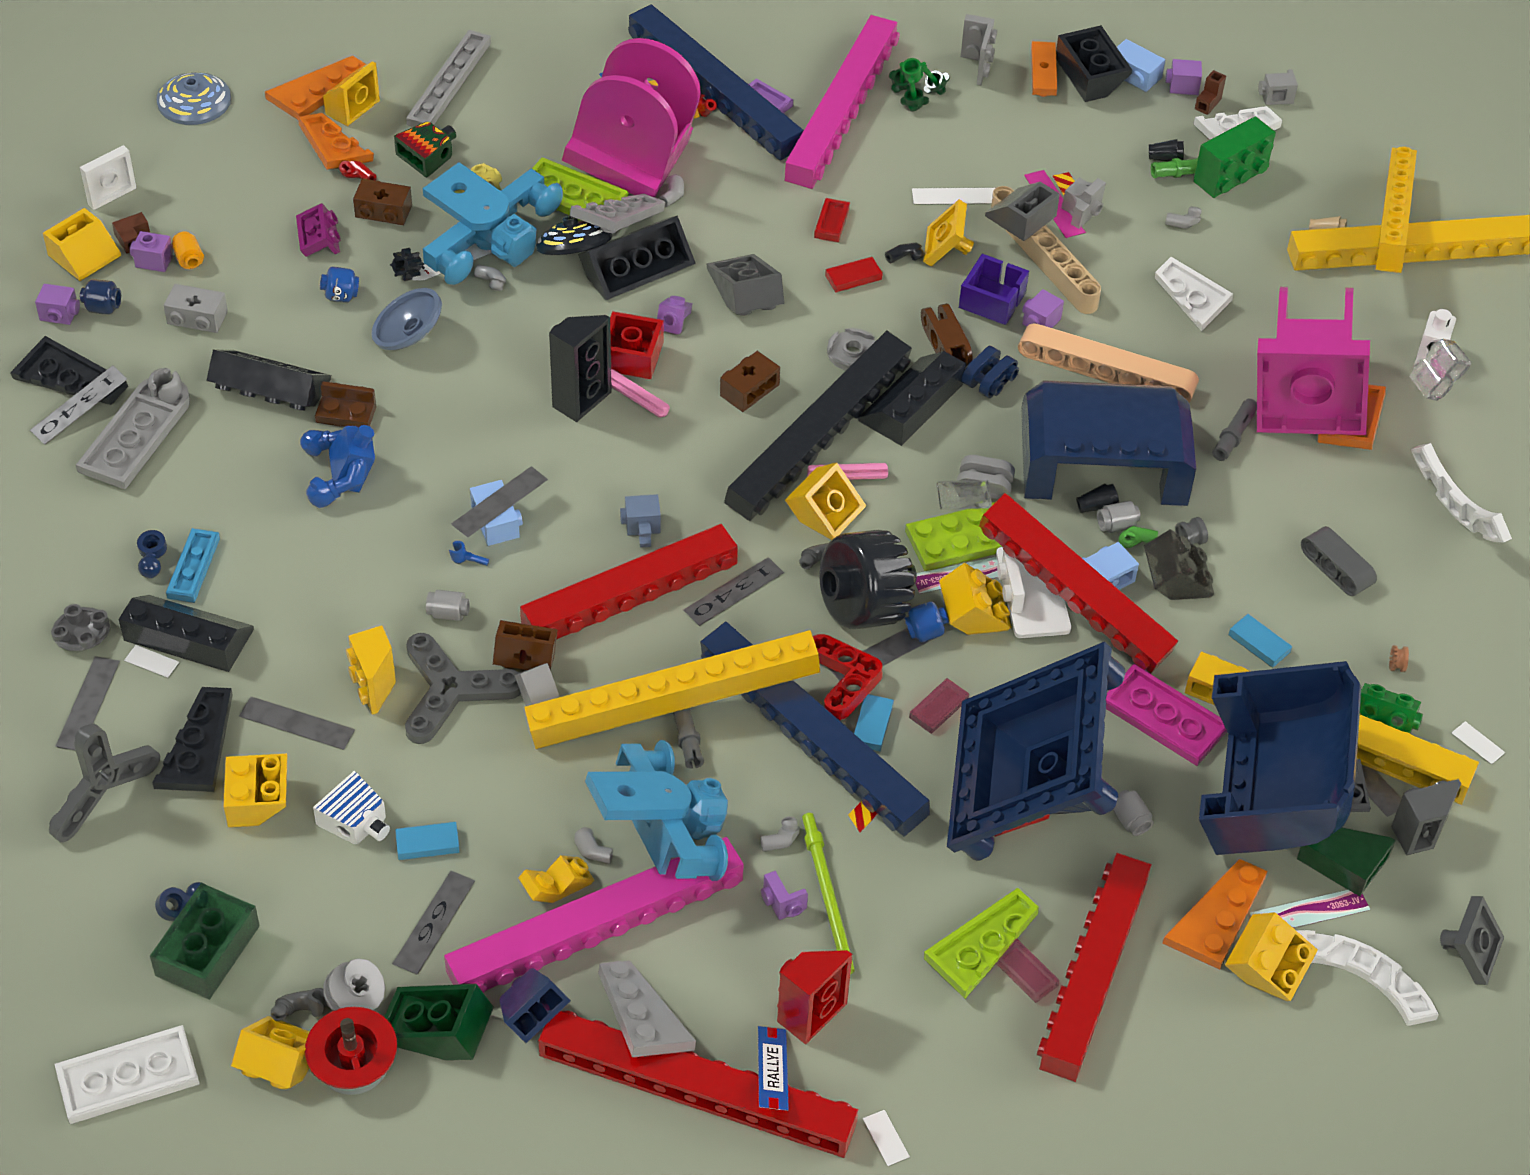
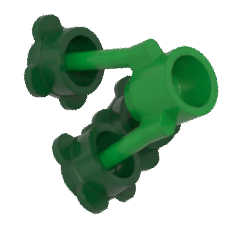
[889,58,950,112]

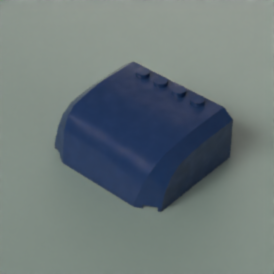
[1021,380,1196,506]
[1199,661,1361,855]

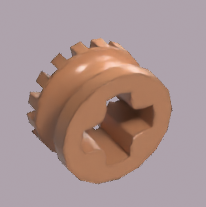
[1389,645,1409,672]

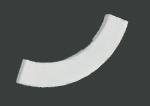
[1411,443,1512,543]
[1296,930,1439,1026]

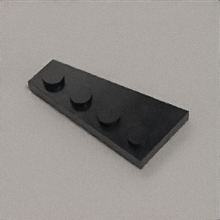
[152,687,233,792]

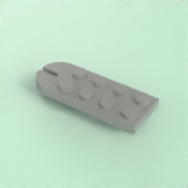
[76,368,190,489]

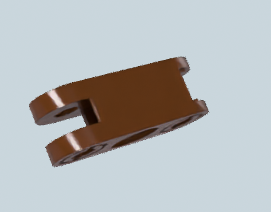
[921,303,973,366]

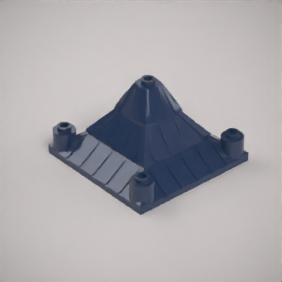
[947,641,1126,861]

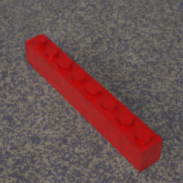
[979,493,1178,674]
[520,523,738,639]
[1037,853,1152,1082]

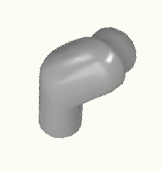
[1165,206,1202,229]
[474,264,506,291]
[761,816,800,851]
[574,827,613,863]

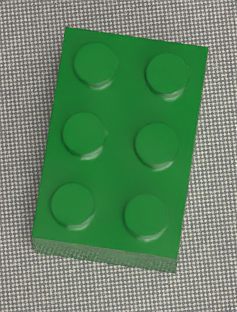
[1193,116,1276,198]

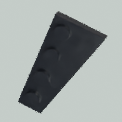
[10,336,128,405]

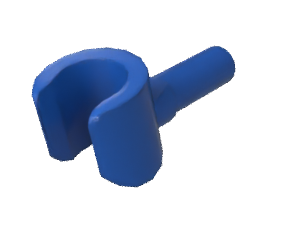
[449,541,489,566]

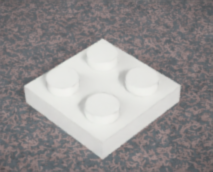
[80,145,136,210]

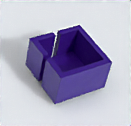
[958,254,1029,325]

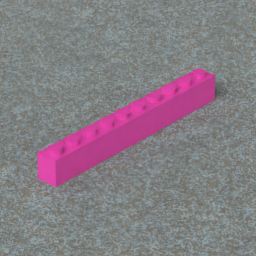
[785,15,900,189]
[444,836,744,993]

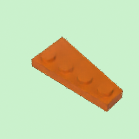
[265,55,366,120]
[1162,859,1268,970]

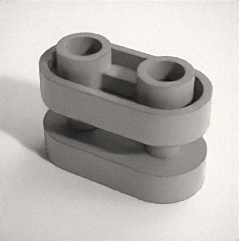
[955,455,1015,502]

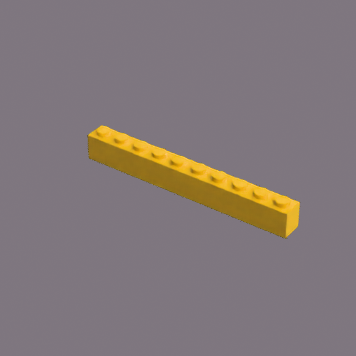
[1287,215,1530,271]
[524,630,820,749]
[1184,651,1479,805]

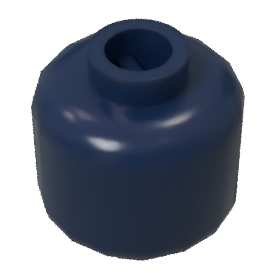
[80,279,122,314]

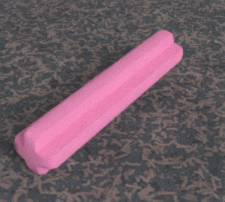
[611,369,670,418]
[807,463,888,480]

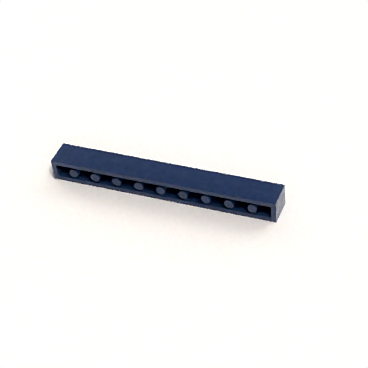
[628,4,804,161]
[700,621,930,837]

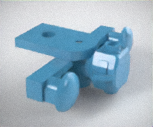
[423,162,563,285]
[585,740,728,881]

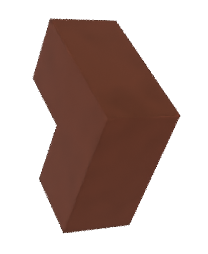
[1195,70,1226,115]
[112,212,150,254]

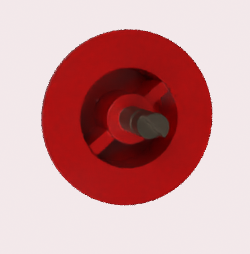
[305,1007,397,1095]

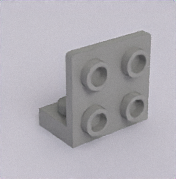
[960,14,997,86]

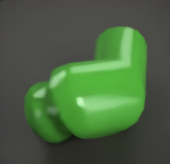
[1119,526,1158,548]

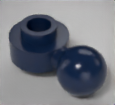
[137,530,167,578]
[155,882,211,921]

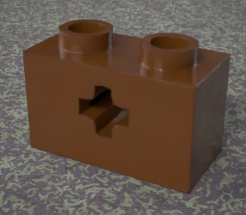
[353,178,412,226]
[720,350,780,412]
[492,620,558,672]

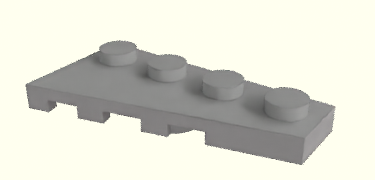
[570,194,665,233]
[598,961,696,1057]

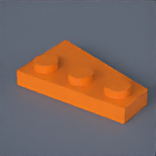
[299,113,374,170]

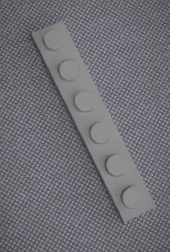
[406,30,491,127]

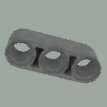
[1301,526,1377,596]

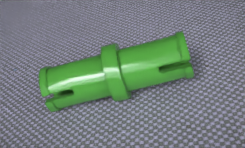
[1150,158,1198,178]

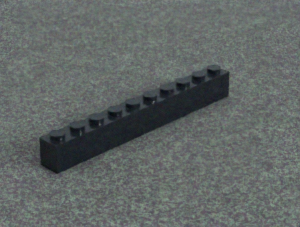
[724,330,912,521]

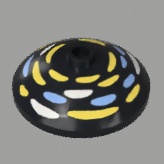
[536,216,613,255]

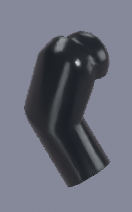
[885,242,924,263]

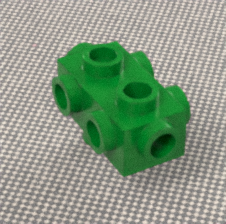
[1360,683,1423,734]

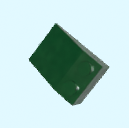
[385,984,494,1060]

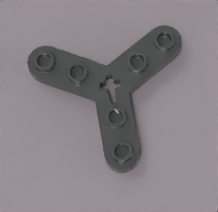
[405,633,521,744]
[49,724,161,842]

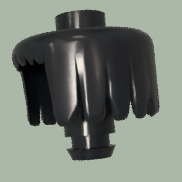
[819,529,917,629]

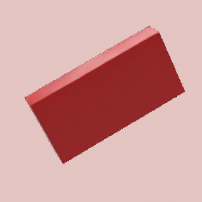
[814,198,850,242]
[825,257,883,293]

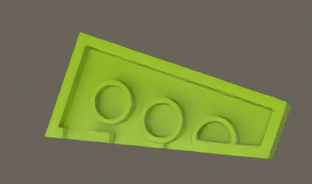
[924,888,1039,999]

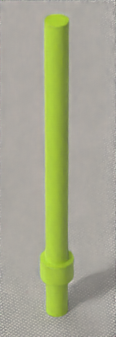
[802,813,855,974]

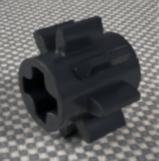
[390,248,424,281]

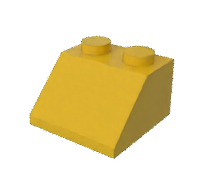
[323,61,380,127]
[785,462,866,540]
[231,1016,310,1089]

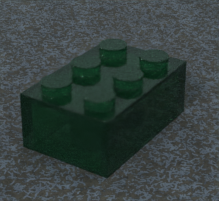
[150,883,260,1000]

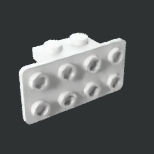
[996,547,1071,638]

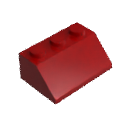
[777,950,853,1045]

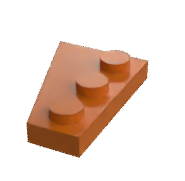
[1318,384,1386,450]

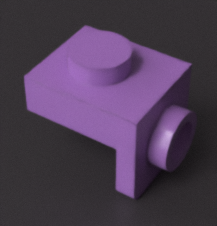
[657,296,693,334]
[761,871,808,920]

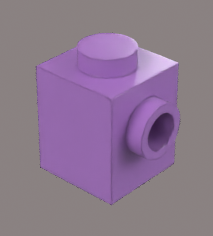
[1165,59,1202,95]
[130,231,173,272]
[35,284,80,325]
[1022,289,1064,328]

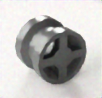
[1175,517,1208,549]

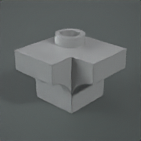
[1061,177,1106,229]

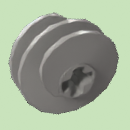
[323,958,385,1011]

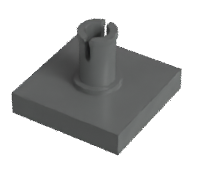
[1440,896,1504,985]

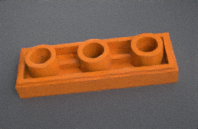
[1031,41,1057,97]

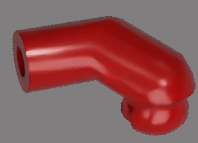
[697,94,717,117]
[339,161,377,181]

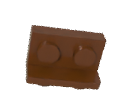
[315,381,376,427]

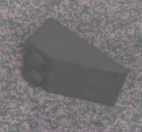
[706,254,784,315]

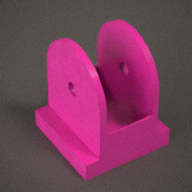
[561,38,700,198]
[1257,286,1370,435]

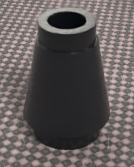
[1149,139,1184,162]
[1076,483,1119,513]

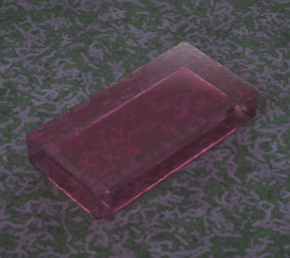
[909,678,969,734]
[996,938,1060,1003]

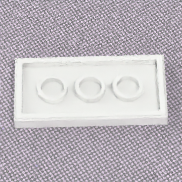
[54,1025,199,1124]

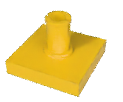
[923,199,974,266]

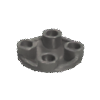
[51,604,110,651]

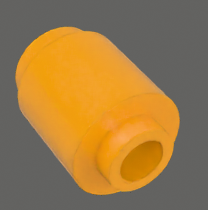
[172,231,204,269]

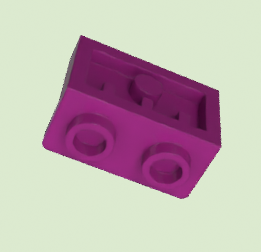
[296,203,341,257]

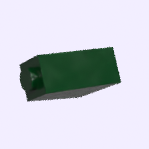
[1297,827,1396,897]

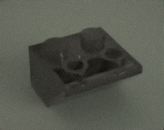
[1144,529,1215,600]

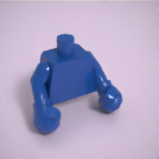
[300,425,375,508]

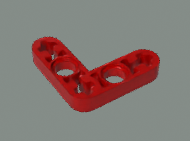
[813,634,882,720]

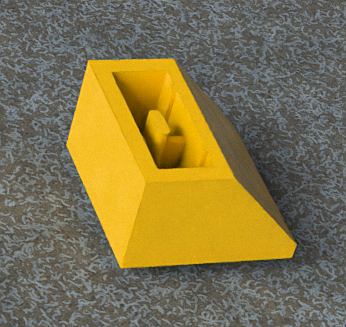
[43,208,121,281]
[939,563,1011,635]
[346,625,396,715]
[224,753,288,827]
[1225,912,1318,1001]

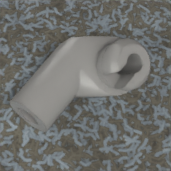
[660,174,684,207]

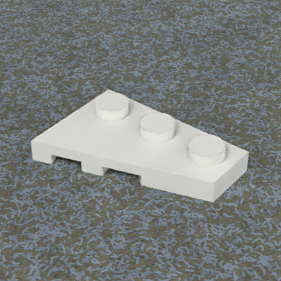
[1194,106,1282,139]
[1155,257,1233,332]

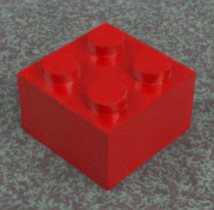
[610,311,664,379]

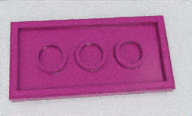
[1106,664,1227,766]

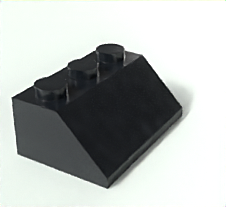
[1056,25,1132,102]

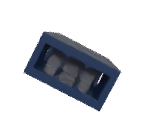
[499,968,571,1043]

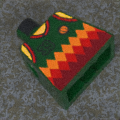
[394,122,457,178]

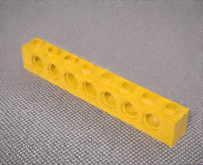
[1375,146,1417,273]

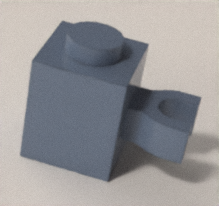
[620,494,661,548]

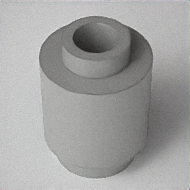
[1097,501,1140,533]
[426,590,470,621]
[1113,790,1154,836]

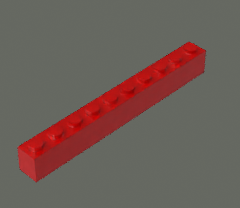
[538,1010,859,1158]

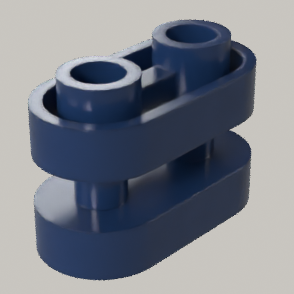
[962,345,1019,398]

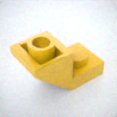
[518,855,595,903]

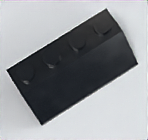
[578,215,696,300]
[549,315,612,422]
[206,349,332,411]
[858,351,966,446]
[118,595,254,672]

